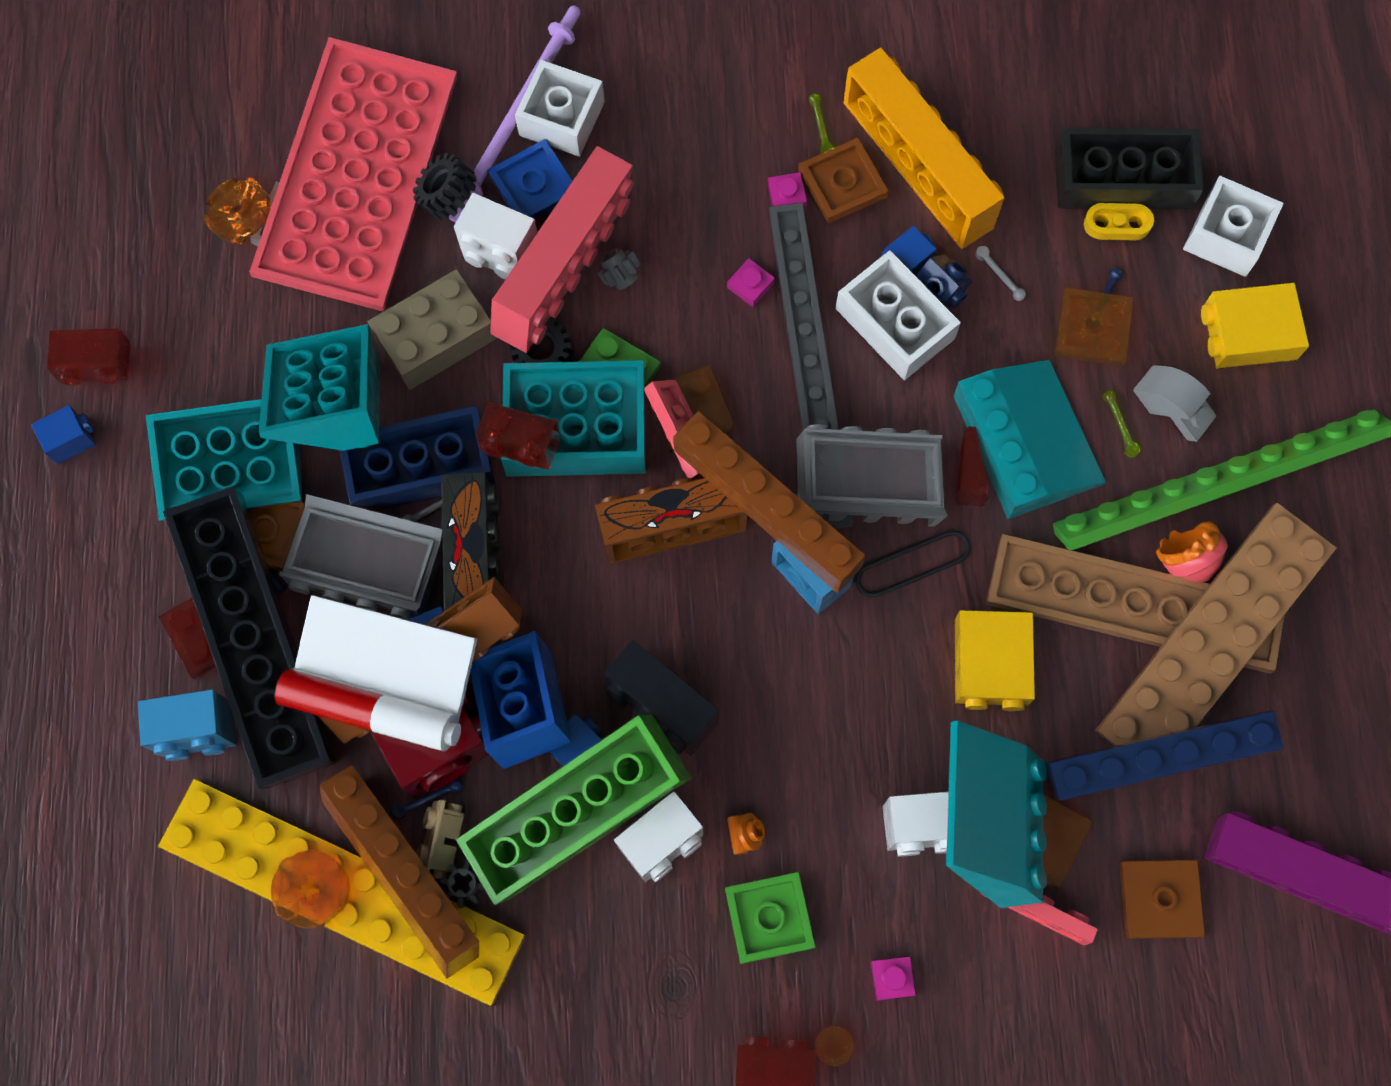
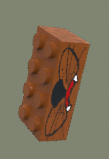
[595,478,747,565]

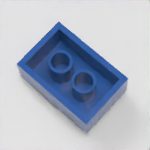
[470,631,572,769]

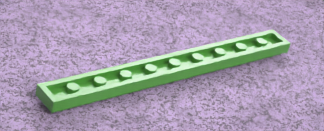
[1053,409,1391,551]

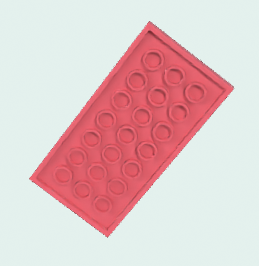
[249,37,457,312]

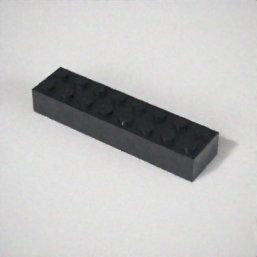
[163,486,337,790]

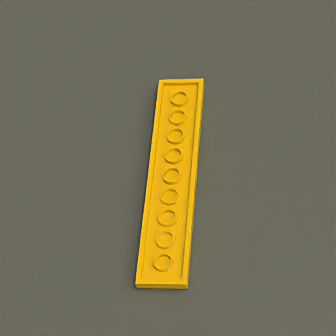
[158,779,526,1006]

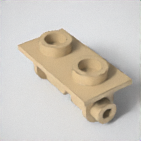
[416,800,464,879]

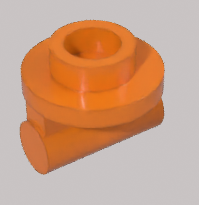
[727,813,765,855]

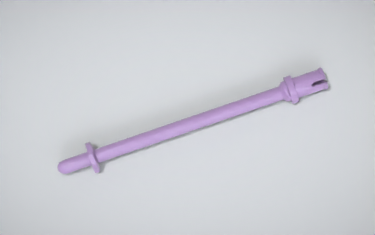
[449,5,581,223]

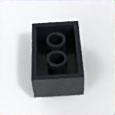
[604,639,719,756]

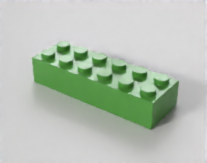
[456,714,692,905]

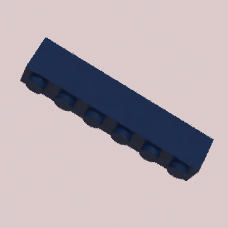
[1044,711,1284,801]

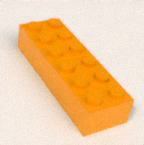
[843,47,1005,250]

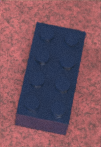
[340,406,496,511]

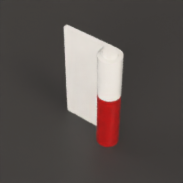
[275,595,478,752]

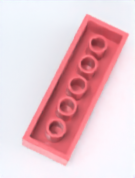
[490,146,634,353]

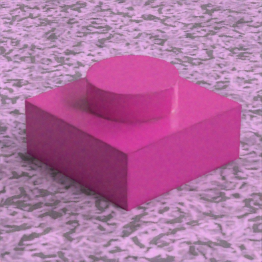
[767,172,807,208]
[727,258,775,307]
[871,957,916,1001]

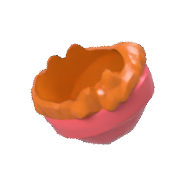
[1156,521,1228,582]

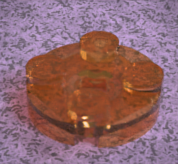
[204,177,271,245]
[271,850,350,929]

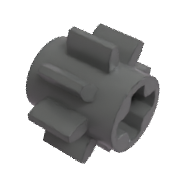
[597,247,641,290]
[440,860,486,909]

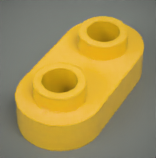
[1083,203,1154,240]

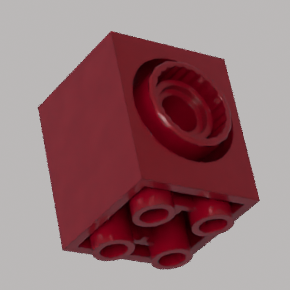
[371,693,489,798]

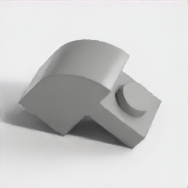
[1133,365,1217,442]

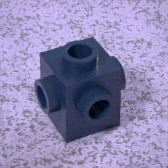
[916,254,973,309]

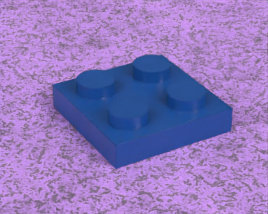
[487,139,573,220]

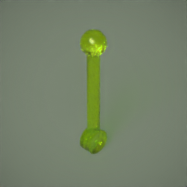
[809,94,834,153]
[1103,390,1140,458]

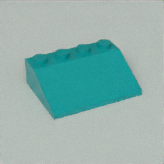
[259,324,380,451]
[501,360,646,477]
[953,360,1106,519]
[146,399,302,521]
[946,721,1047,908]

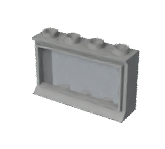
[796,424,948,527]
[280,494,443,620]

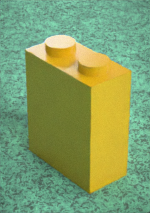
[1201,283,1309,369]
[955,610,1035,711]

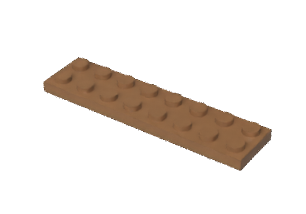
[1095,503,1337,746]
[985,534,1285,674]

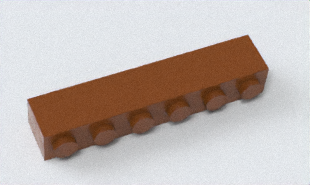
[673,411,866,594]
[319,577,522,744]
[320,765,479,979]

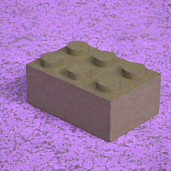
[367,269,497,391]

